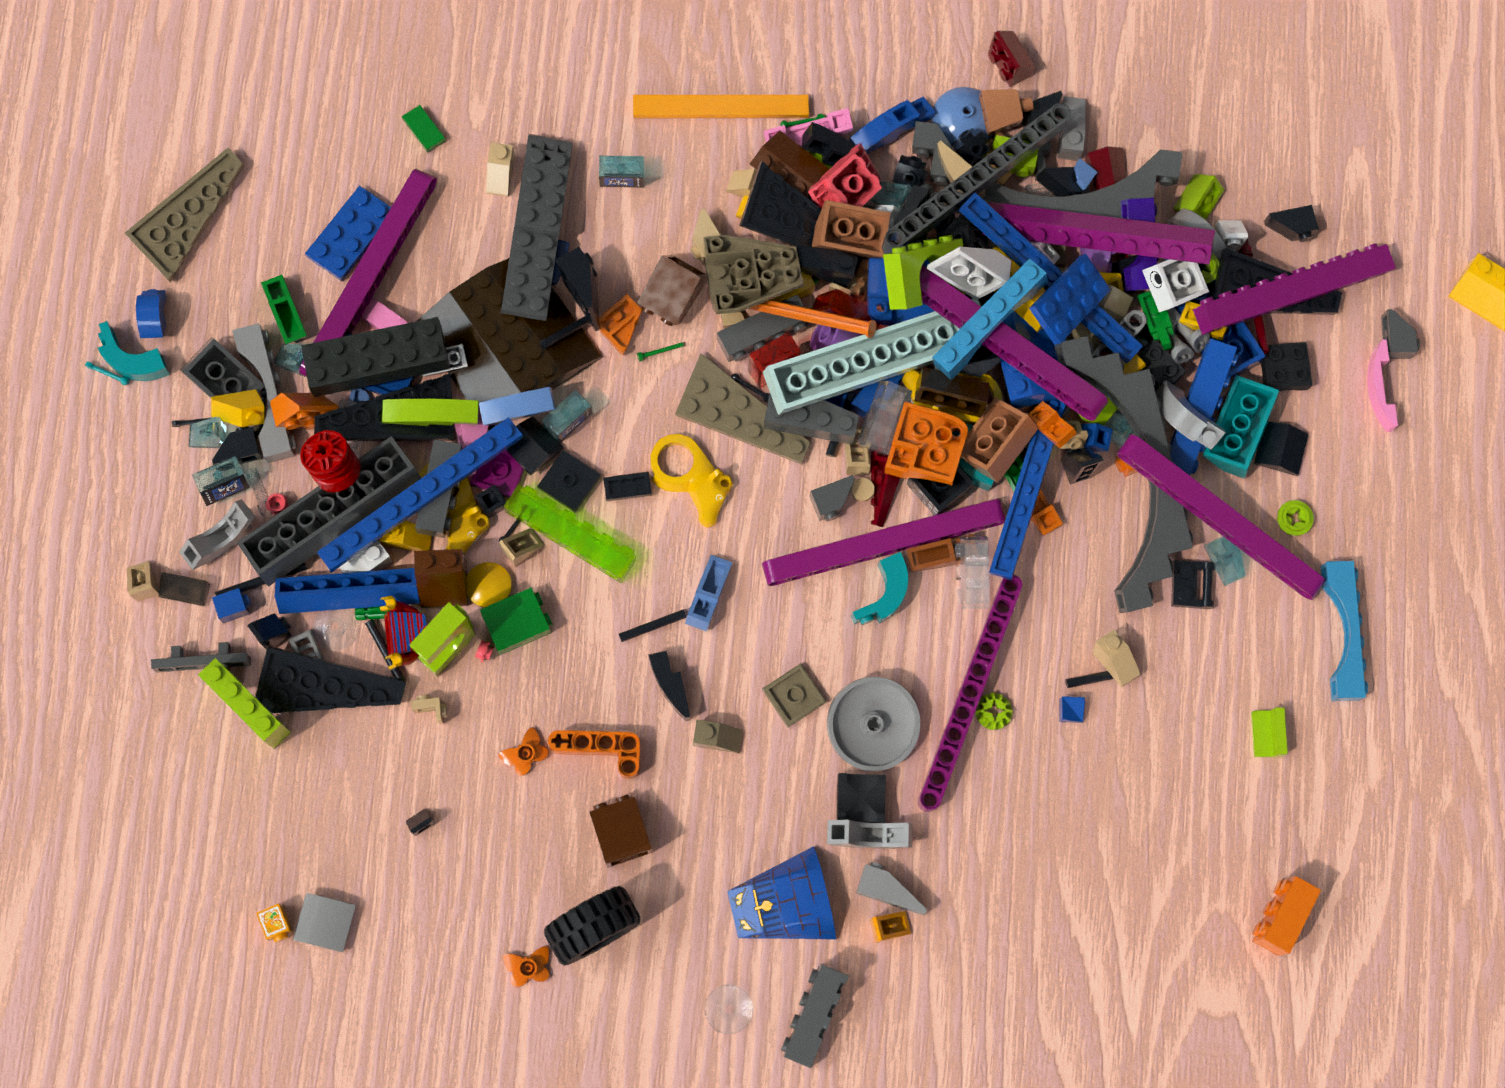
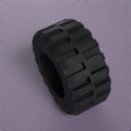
[544,886,640,966]

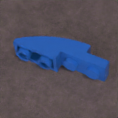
[850,96,936,154]

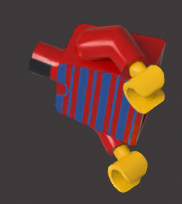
[380,596,427,670]

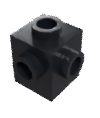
[951,128,990,165]
[892,155,928,190]

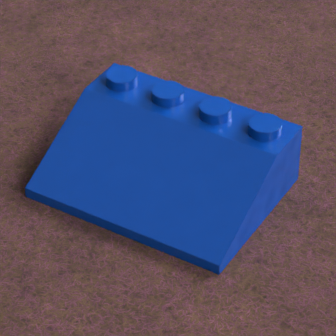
[999,312,1066,409]

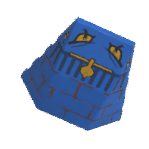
[727,846,836,940]

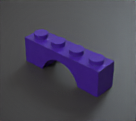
[1120,198,1159,291]

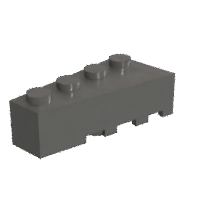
[764,394,859,445]
[781,965,849,1068]

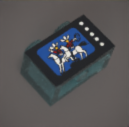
[599,155,644,188]
[542,390,592,443]
[192,456,250,506]

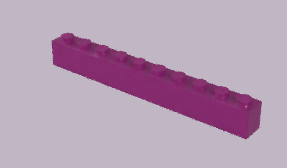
[983,202,1215,264]
[1193,243,1396,335]

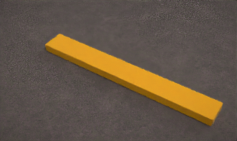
[633,95,809,118]

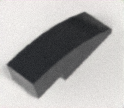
[802,122,871,166]
[648,651,690,721]

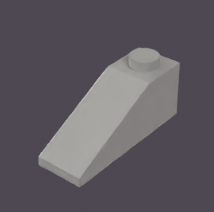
[1057,96,1086,161]
[856,862,927,915]

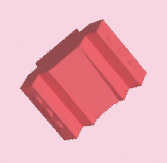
[808,143,882,209]

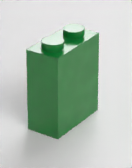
[480,588,553,655]

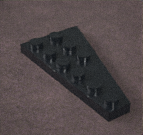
[1212,248,1342,315]
[314,373,454,441]
[255,646,407,714]

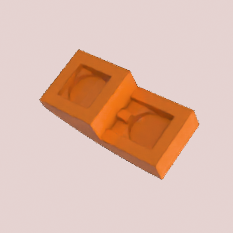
[1028,401,1077,448]
[1031,489,1063,535]

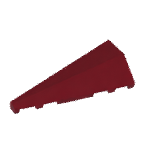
[1084,146,1131,259]
[871,409,900,527]

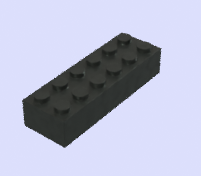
[301,317,450,397]

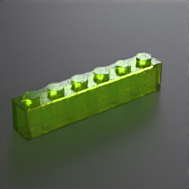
[504,484,636,583]

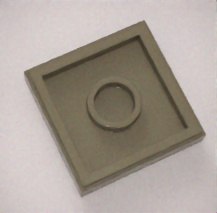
[762,663,827,728]

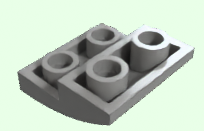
[293,893,356,952]

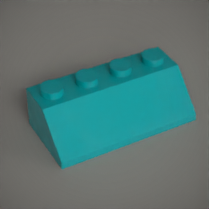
[1203,375,1279,479]

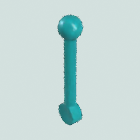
[85,361,129,385]

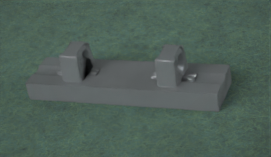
[151,642,251,672]

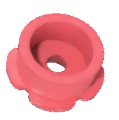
[266,493,289,515]
[475,640,494,662]

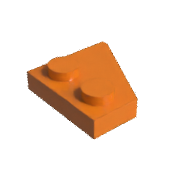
[598,294,642,356]

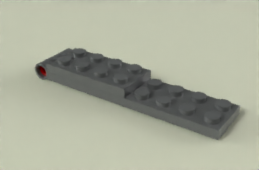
[501,134,572,321]

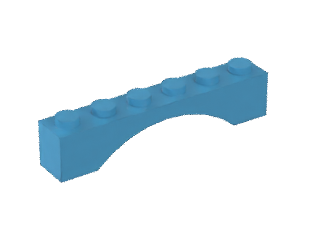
[932,258,1048,380]
[1320,561,1368,702]

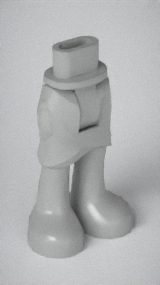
[1167,307,1210,363]

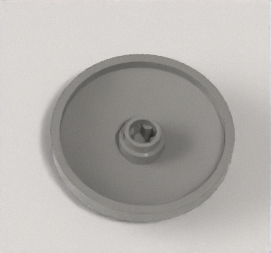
[826,677,920,771]

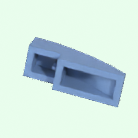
[478,387,556,425]
[685,555,732,632]

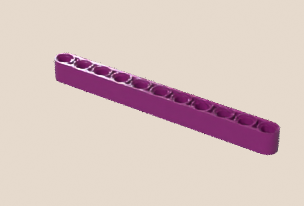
[299,169,437,377]
[920,265,1108,421]
[1117,434,1325,600]
[762,499,1006,586]
[918,575,1022,812]

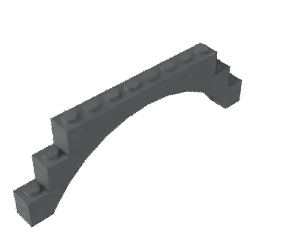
[912,121,1182,218]
[1054,336,1193,613]

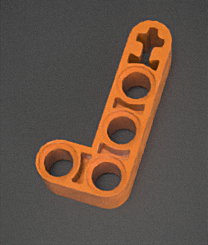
[548,730,640,780]

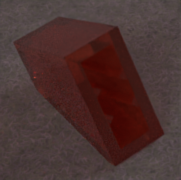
[812,289,880,330]

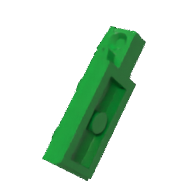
[1137,291,1174,351]

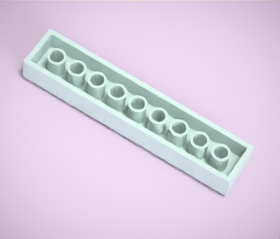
[763,299,984,415]

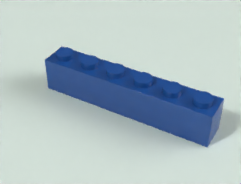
[1170,339,1239,476]
[274,568,420,614]

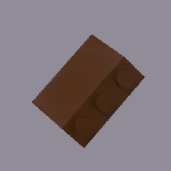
[750,130,830,200]

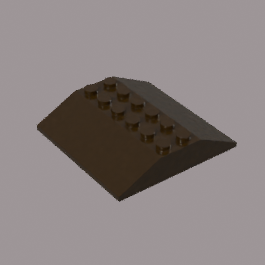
[417,258,602,430]

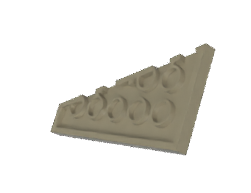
[125,148,244,283]
[675,353,810,465]

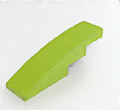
[382,399,478,426]

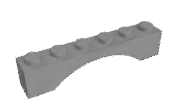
[232,323,297,463]

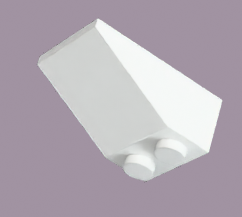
[927,247,1011,300]

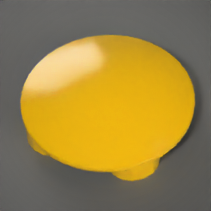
[467,562,512,607]

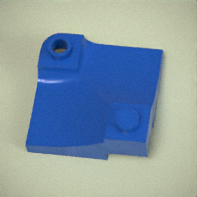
[867,258,934,326]

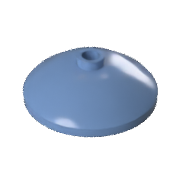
[932,87,992,146]

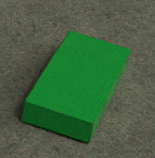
[401,105,445,153]

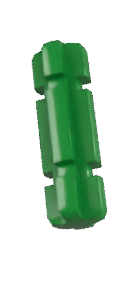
[355,606,390,621]

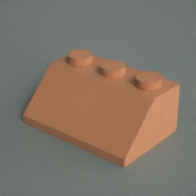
[812,200,891,258]
[961,397,1038,483]

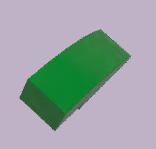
[261,275,307,345]

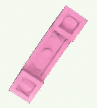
[764,108,854,147]
[1367,339,1398,432]

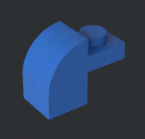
[136,289,167,338]

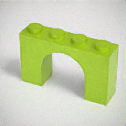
[883,235,966,310]
[410,602,475,677]
[198,658,291,749]

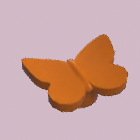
[498,727,548,776]
[503,946,550,987]

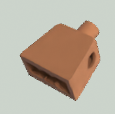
[979,89,1033,136]

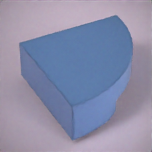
[1074,158,1097,190]
[348,388,370,406]

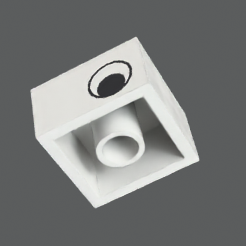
[1142,259,1209,312]

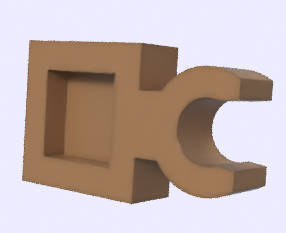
[851,259,868,302]

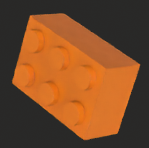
[1252,876,1321,956]

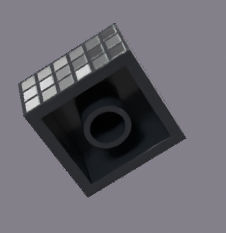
[907,466,974,515]

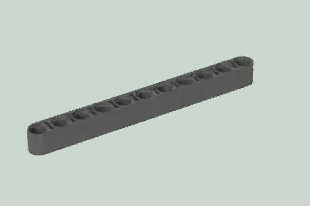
[882,103,1071,254]

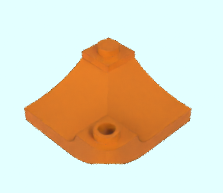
[885,402,968,485]

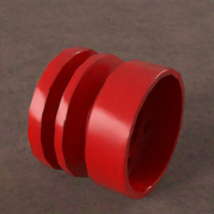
[300,430,361,492]

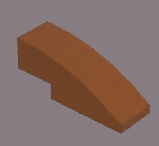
[906,534,980,572]

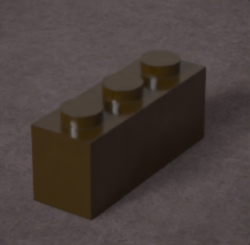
[914,366,989,418]

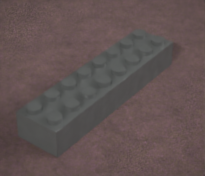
[237,436,421,587]

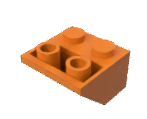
[270,393,338,430]

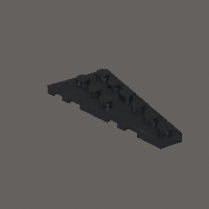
[739,161,868,270]

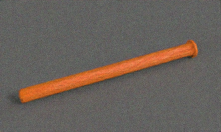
[748,300,876,338]

